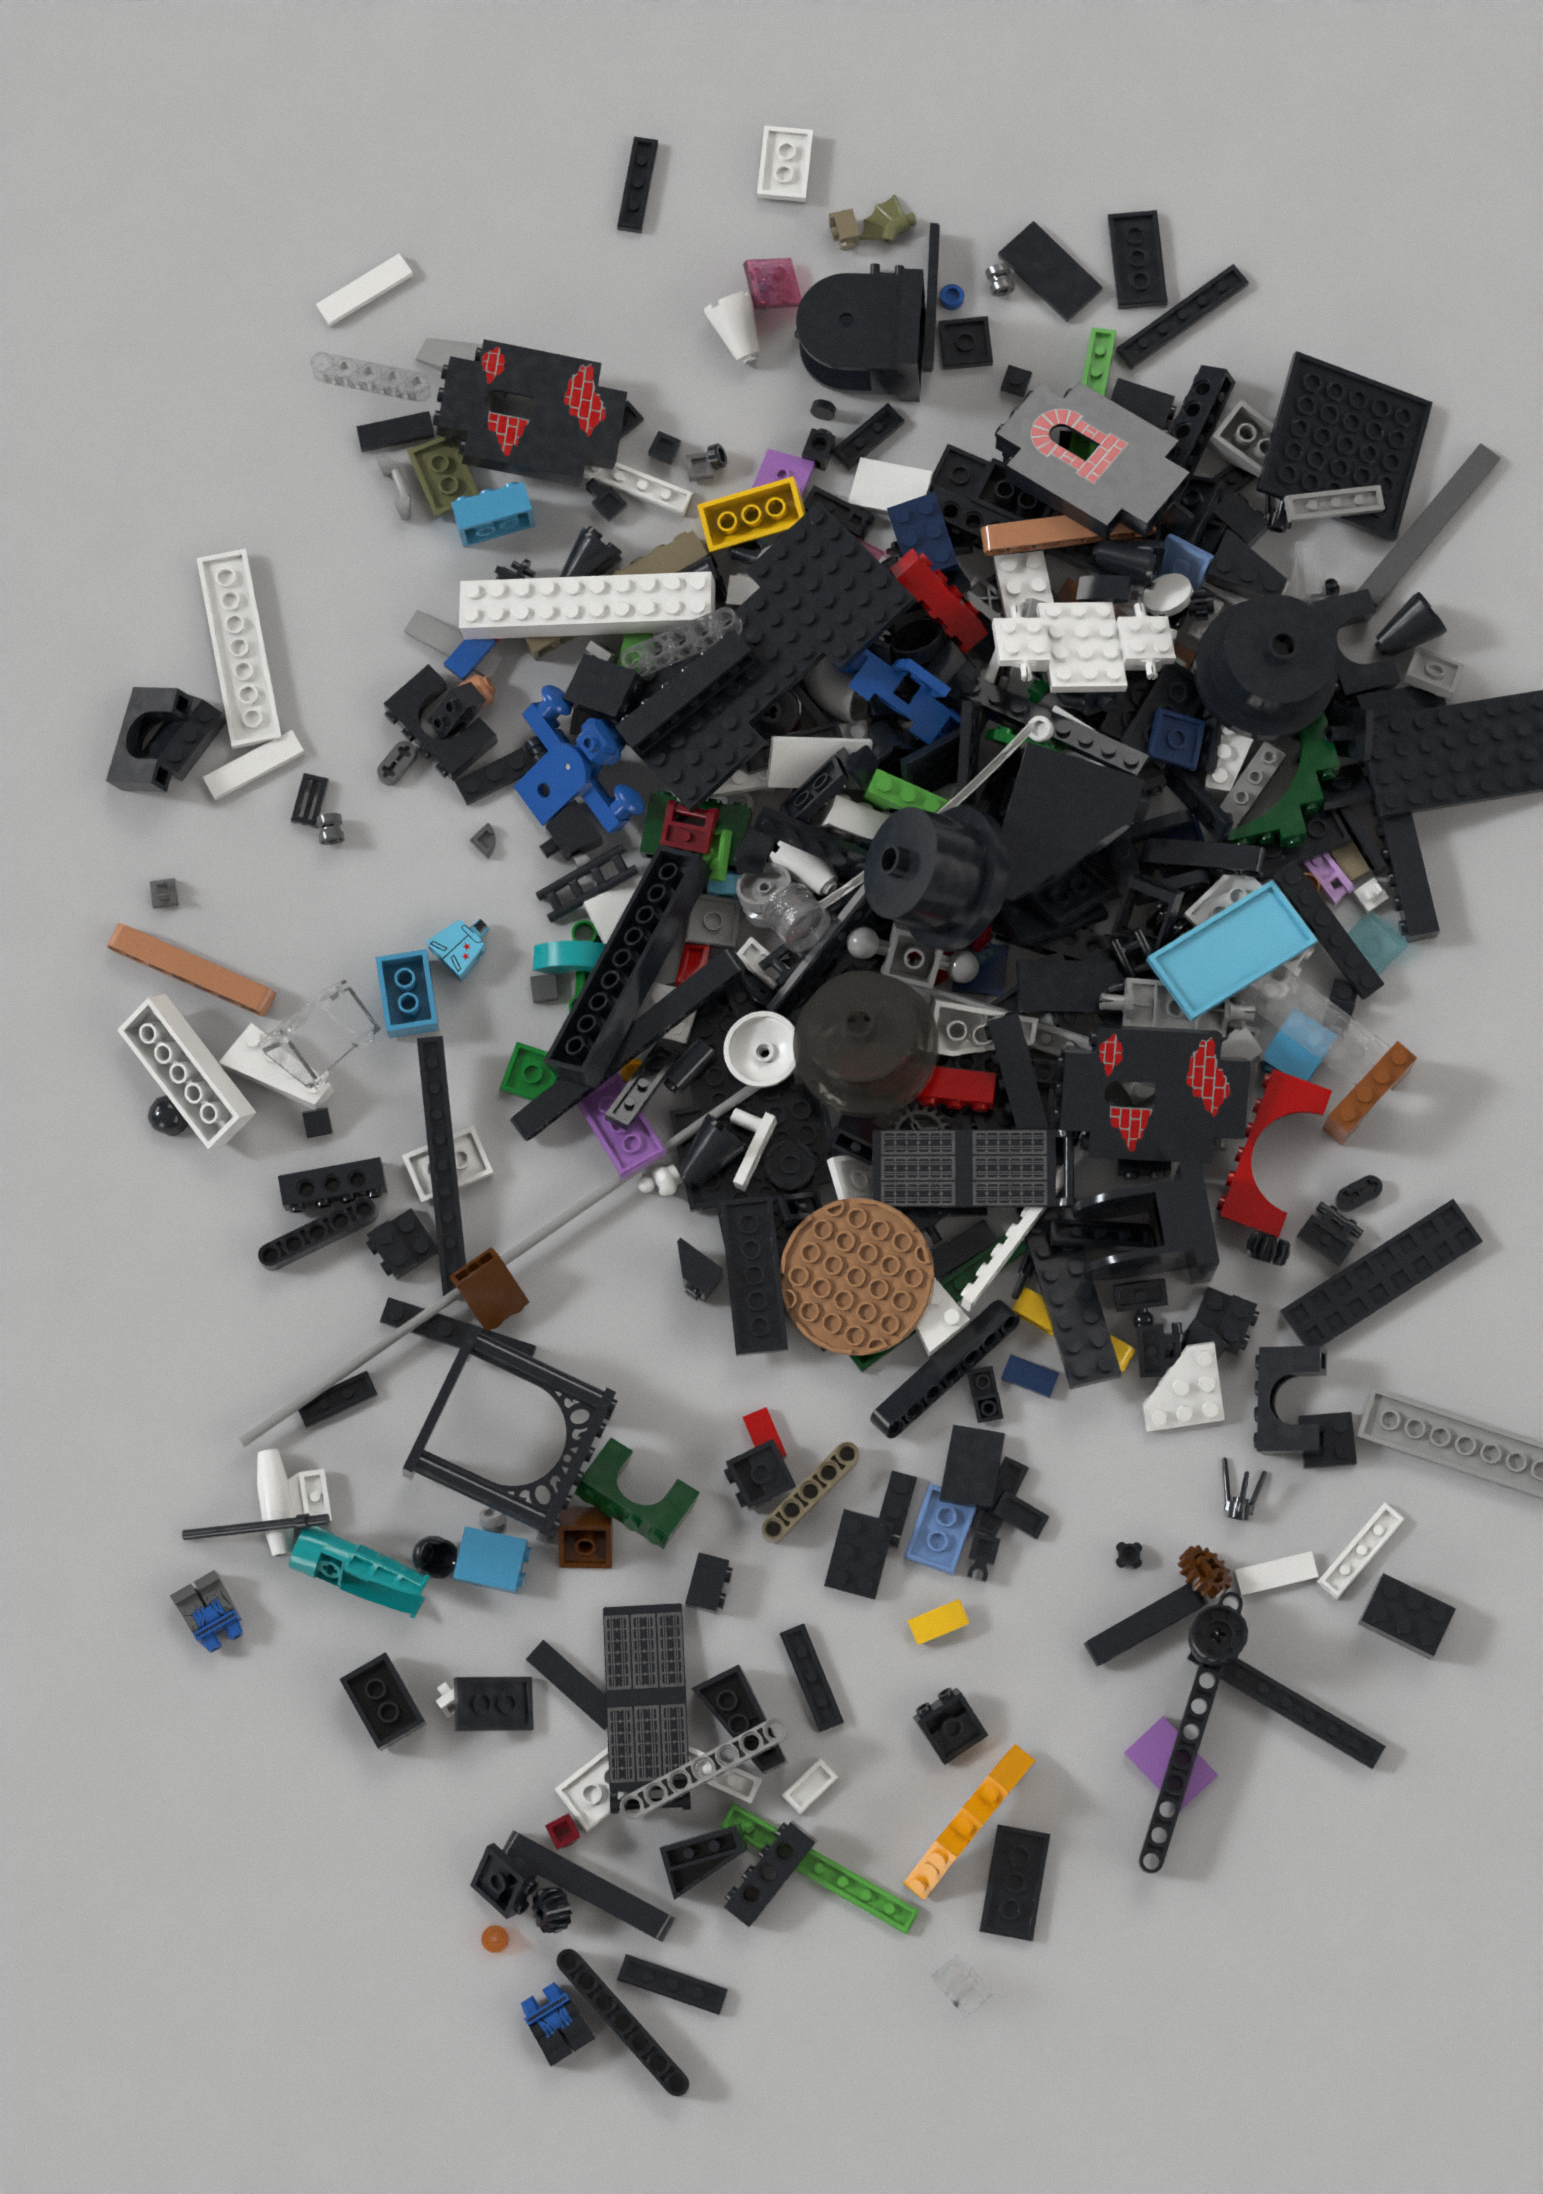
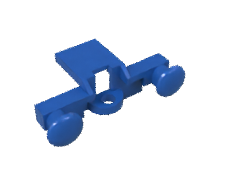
[831,649,961,744]

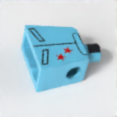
[426,918,490,982]

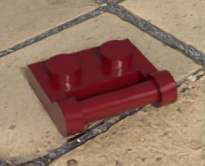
[660,800,720,854]

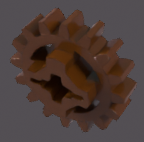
[1178,1545,1233,1599]

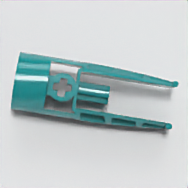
[289,1526,430,1618]

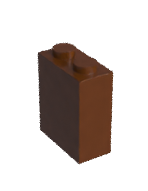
[449,1247,530,1332]

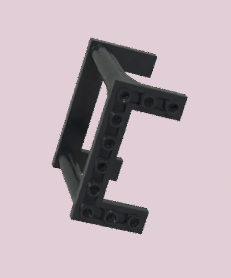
[402,1324,618,1543]

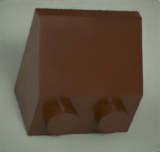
[558,1506,613,1569]

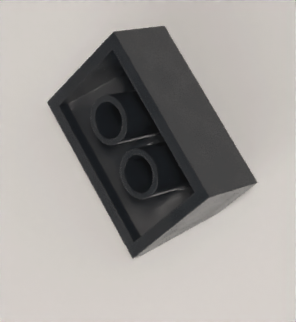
[142,694,227,782]

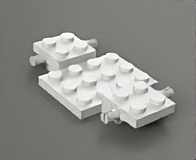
[992,602,1176,693]

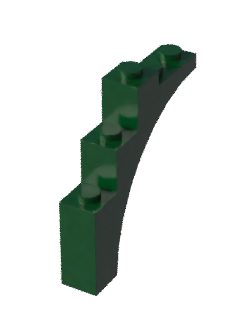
[1226,711,1340,848]

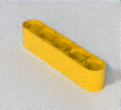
[1012,1288,1136,1374]

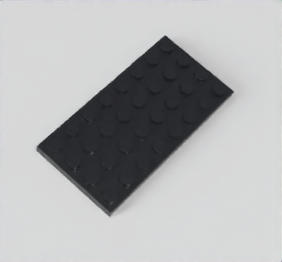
[1364,690,1543,819]

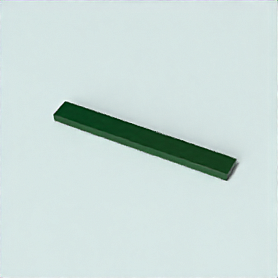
[848,1234,1027,1373]

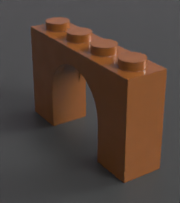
[1322,1041,1417,1146]

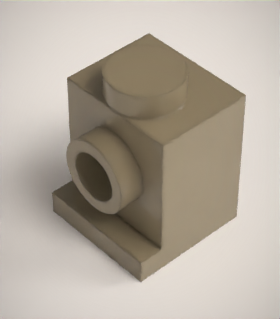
[829,208,860,251]

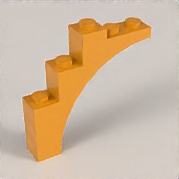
[903,1744,1036,1900]

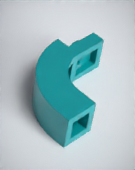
[533,941,606,975]

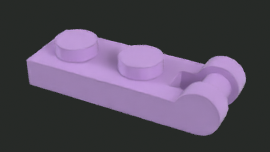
[1302,853,1355,905]

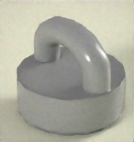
[479,1507,507,1532]

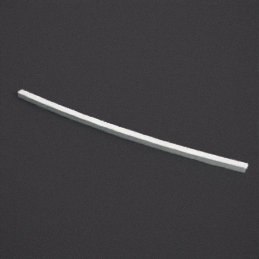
[817,722,1036,911]

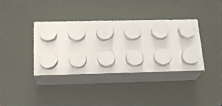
[118,994,256,1149]

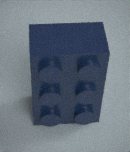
[887,492,960,574]

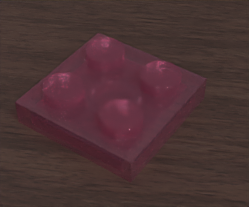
[743,258,802,309]

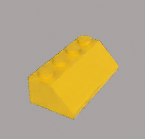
[697,476,805,553]

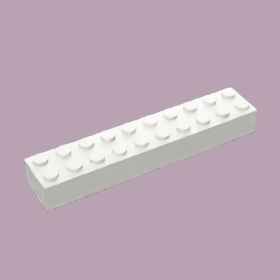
[459,572,715,640]

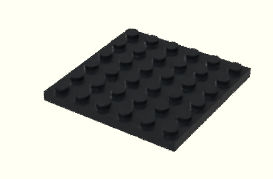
[1256,351,1433,541]

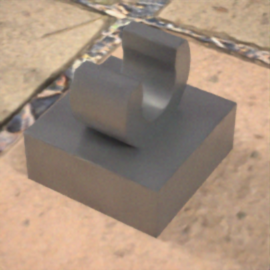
[149,878,179,909]

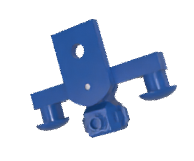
[513,685,645,833]

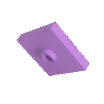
[752,449,815,498]

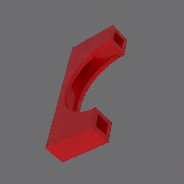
[1216,1069,1333,1238]

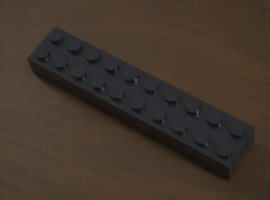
[543,845,713,1088]

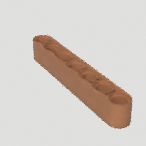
[980,515,1156,556]
[107,923,277,1017]

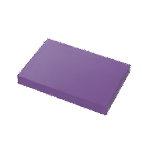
[1124,1716,1218,1811]

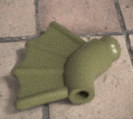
[860,195,917,244]

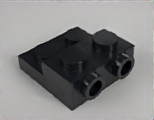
[366,1208,438,1280]
[1195,1287,1260,1355]
[723,1439,796,1511]
[912,1687,988,1765]
[470,1843,538,1919]

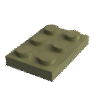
[407,437,479,519]

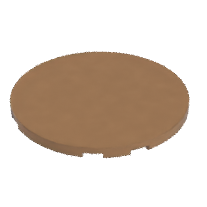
[780,1198,934,1356]

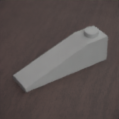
[415,338,508,400]

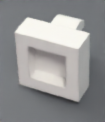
[1353,878,1389,914]
[435,1682,455,1718]

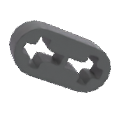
[377,741,417,786]

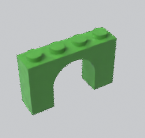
[860,769,960,813]

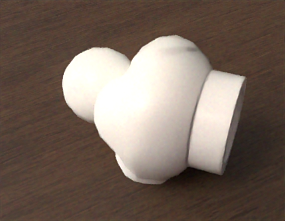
[637,1164,683,1196]

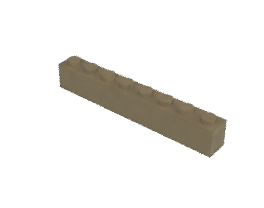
[522,530,708,660]

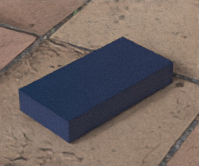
[1001,1354,1059,1399]

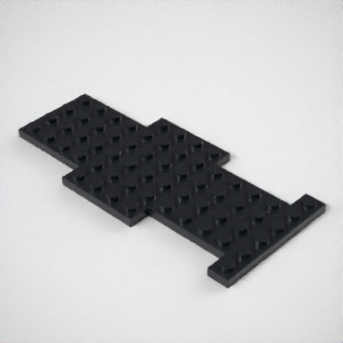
[665,957,838,1267]

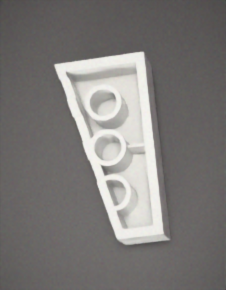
[1204,724,1254,799]
[809,793,893,845]
[915,1277,970,1357]

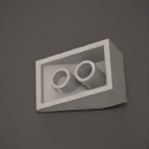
[1206,399,1274,477]

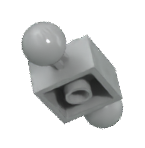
[847,922,979,989]

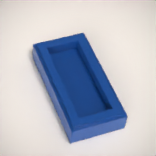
[443,639,496,681]

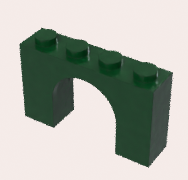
[639,791,753,872]
[574,1438,700,1549]

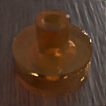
[481,1925,509,1953]

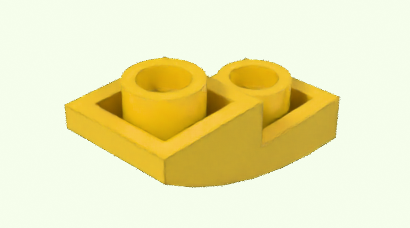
[907,1598,970,1645]

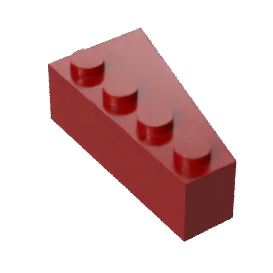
[890,548,988,654]

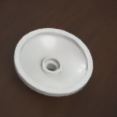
[724,1011,801,1088]

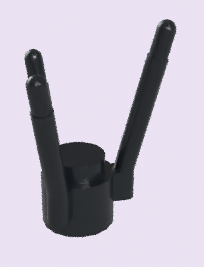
[1265,494,1292,533]
[1222,1457,1267,1521]

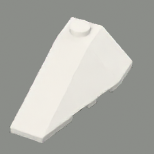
[927,999,1038,1056]

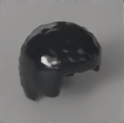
[412,1536,458,1579]

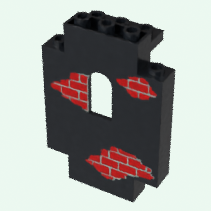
[433,339,627,487]
[1052,1024,1251,1163]

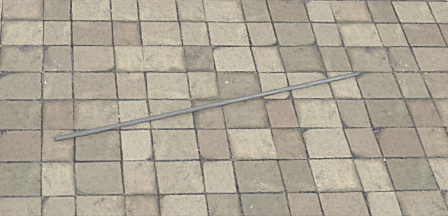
[239,1008,864,1447]

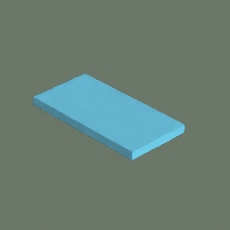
[1146,880,1318,1022]

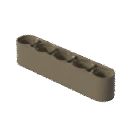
[761,1442,859,1544]

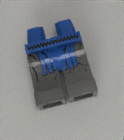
[170,1570,244,1653]

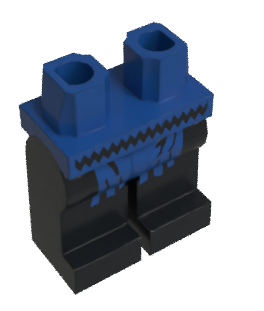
[521,1982,596,2066]

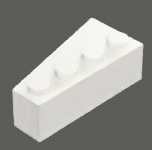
[218,1023,334,1109]

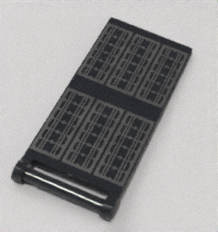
[872,1129,1077,1208]
[603,1603,691,1814]

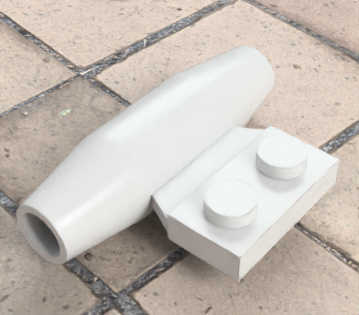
[257,1449,332,1557]

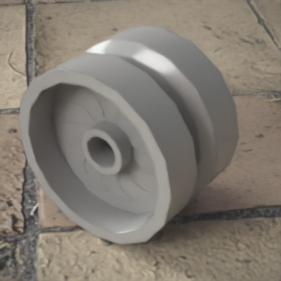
[736,862,798,928]

